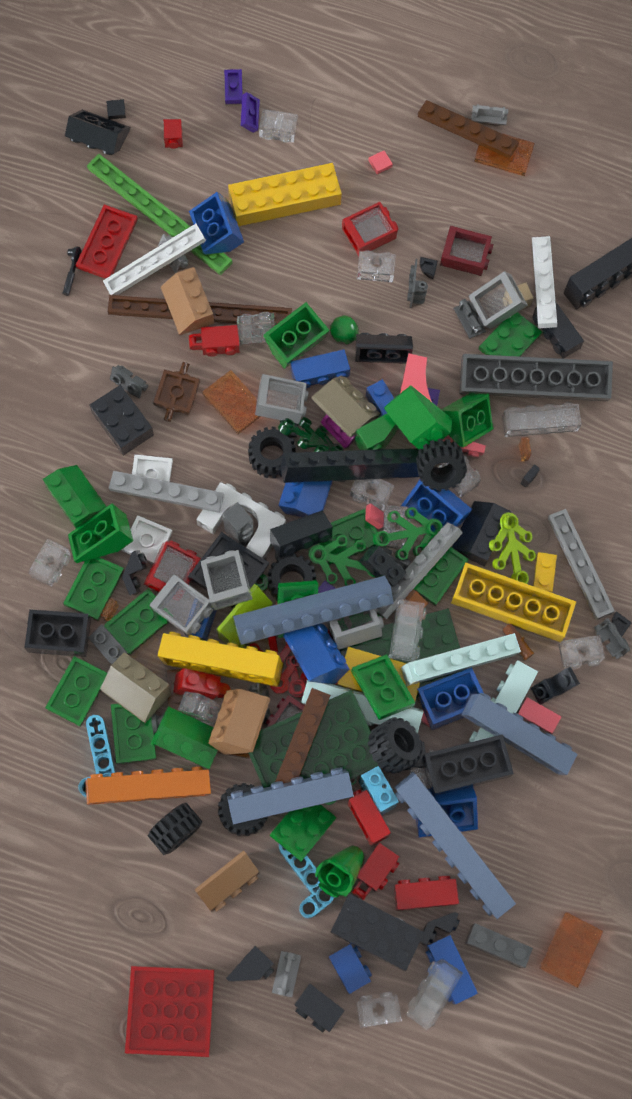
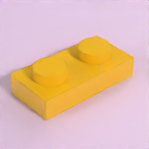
[533,552,557,593]

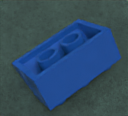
[189,192,244,254]
[401,480,472,532]
[278,481,332,517]
[283,623,350,684]
[417,667,483,730]
[416,787,478,838]

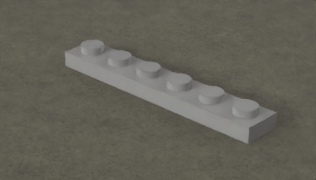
[109,471,224,513]
[548,509,615,620]
[377,522,462,619]

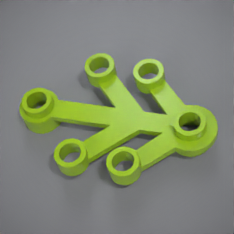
[489,512,536,584]

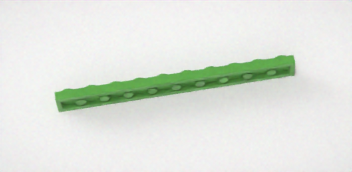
[87,154,232,275]

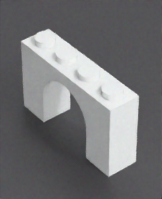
[196,482,286,559]

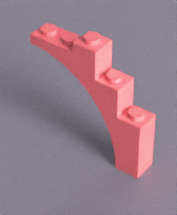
[400,354,486,458]

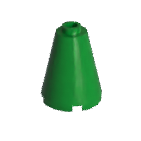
[315,845,364,898]

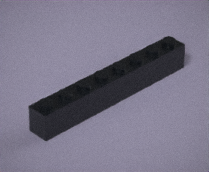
[280,448,419,483]

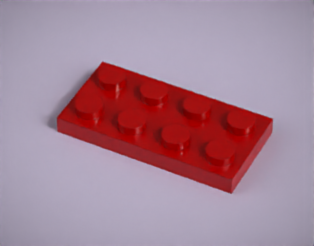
[76,204,138,279]

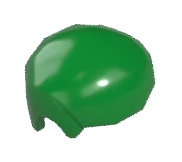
[330,315,359,345]

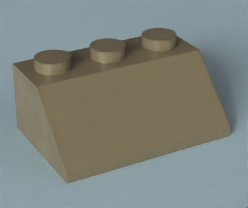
[311,375,380,437]
[100,652,171,723]

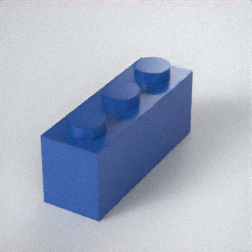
[291,349,350,389]
[425,935,478,1004]

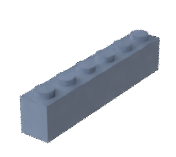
[461,693,577,775]
[227,767,353,824]

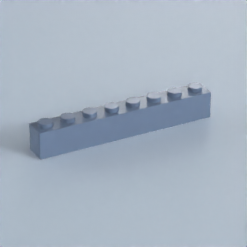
[233,576,394,645]
[394,772,516,919]

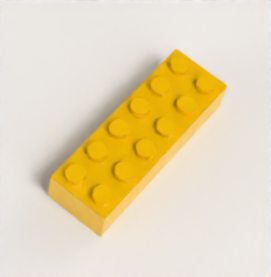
[228,163,342,226]
[451,563,576,642]
[158,632,283,687]

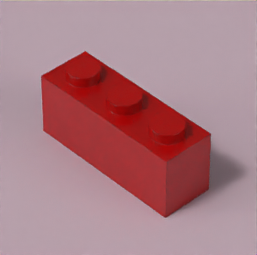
[394,876,459,911]

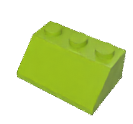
[217,584,273,648]

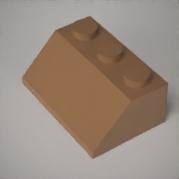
[161,267,214,335]
[209,689,270,755]
[194,850,259,912]

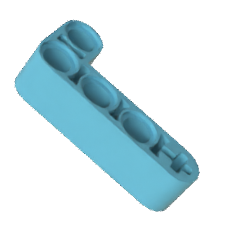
[79,715,116,798]
[279,844,334,919]

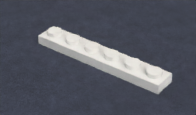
[103,224,206,295]
[532,236,557,328]

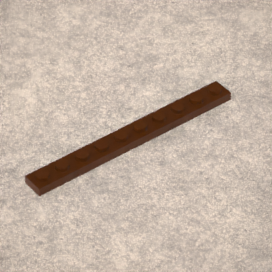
[107,295,292,327]

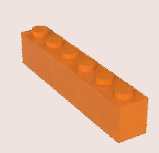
[86,767,211,805]

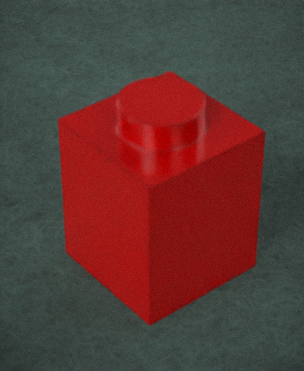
[163,119,183,149]

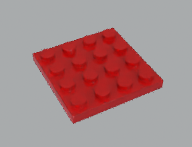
[125,966,214,1057]

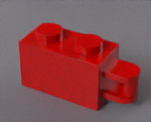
[189,325,240,357]
[173,668,231,701]
[352,843,400,901]

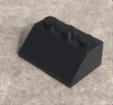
[65,109,131,155]
[355,333,413,364]
[451,501,511,567]
[226,946,274,982]

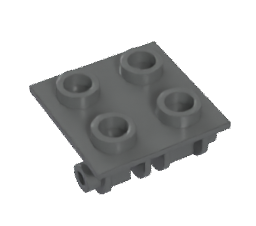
[407,259,428,308]

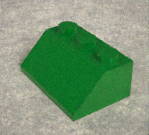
[263,302,330,369]
[441,393,494,448]
[43,465,107,529]
[151,706,218,769]

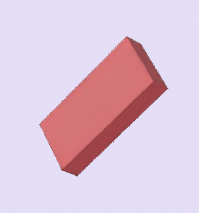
[518,697,561,735]

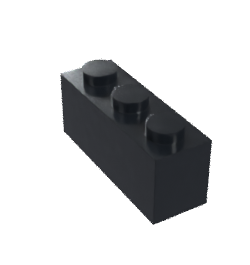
[532,301,584,359]
[270,510,333,558]

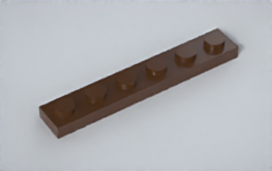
[418,100,519,159]
[275,688,331,784]

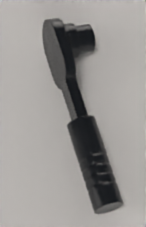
[62,246,82,296]

